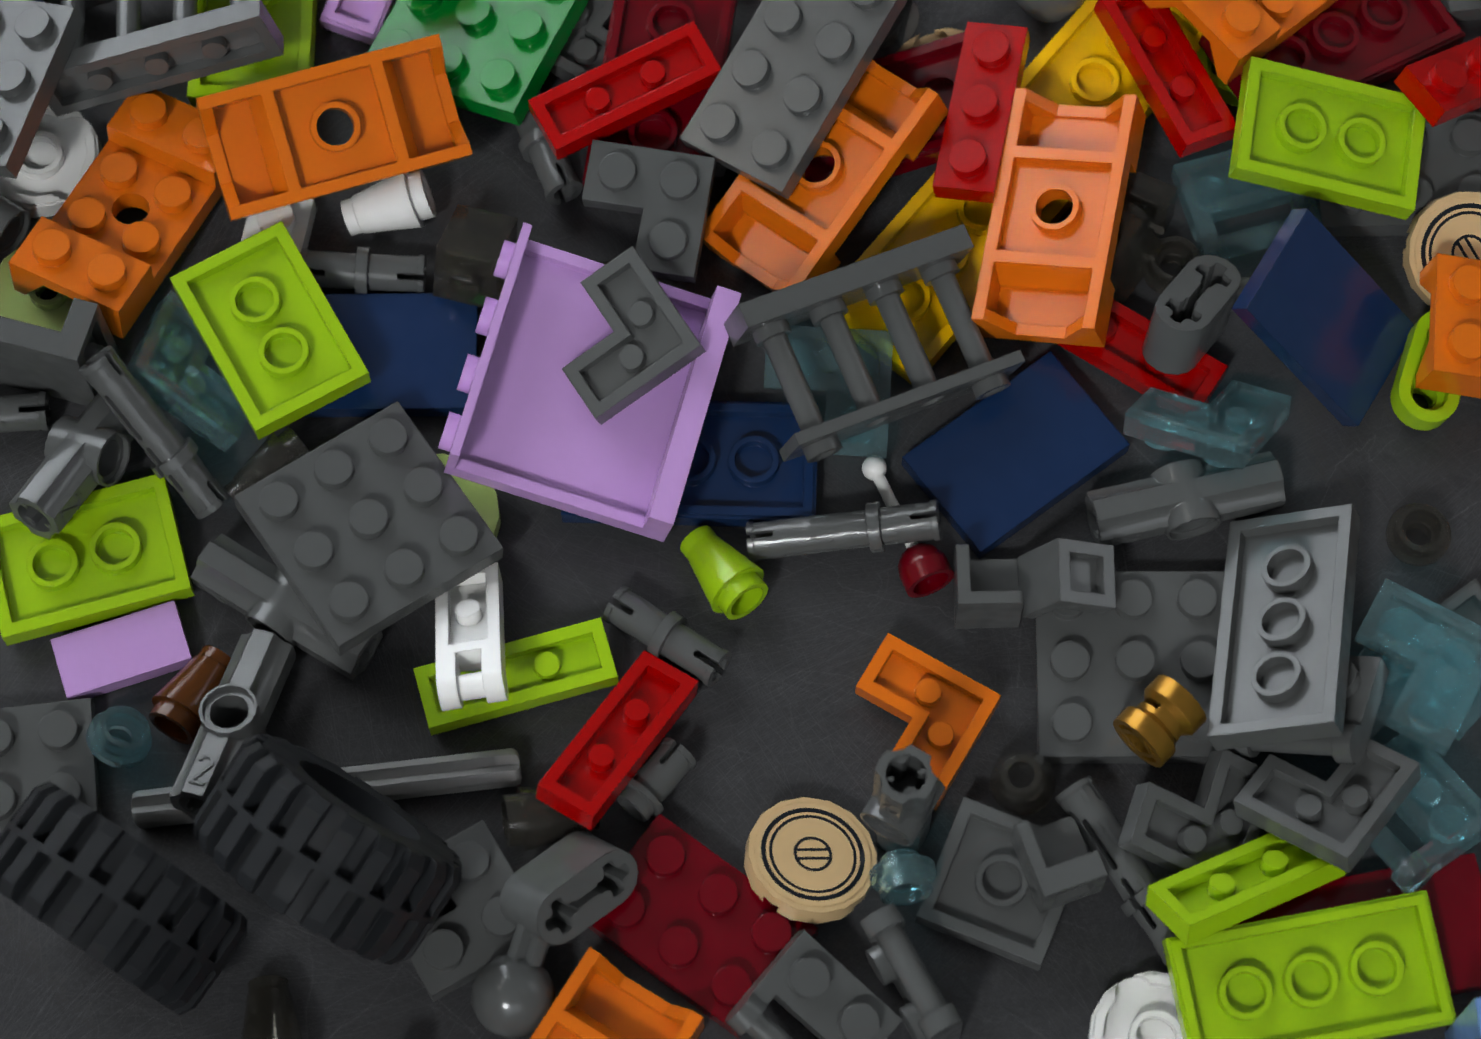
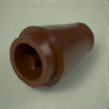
[149,645,231,744]

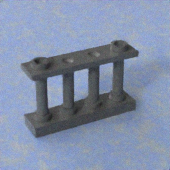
[48,0,284,117]
[724,224,1025,463]

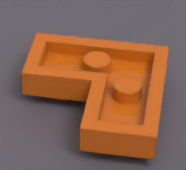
[855,633,1001,811]

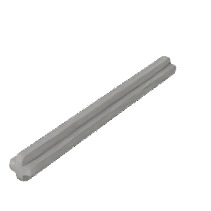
[131,748,522,829]

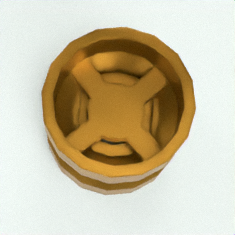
[1113,675,1207,767]

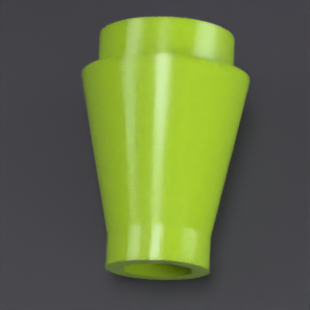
[680,525,768,620]

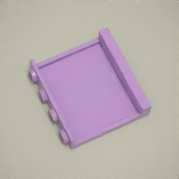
[438,222,742,542]

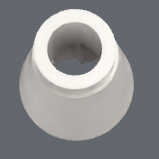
[340,170,436,236]

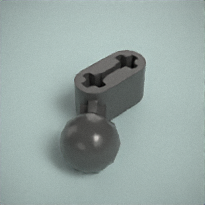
[1142,255,1250,375]
[471,831,638,1039]

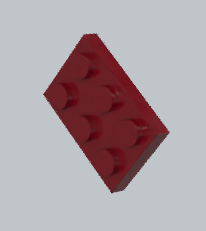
[588,814,818,1039]

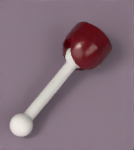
[862,455,954,598]

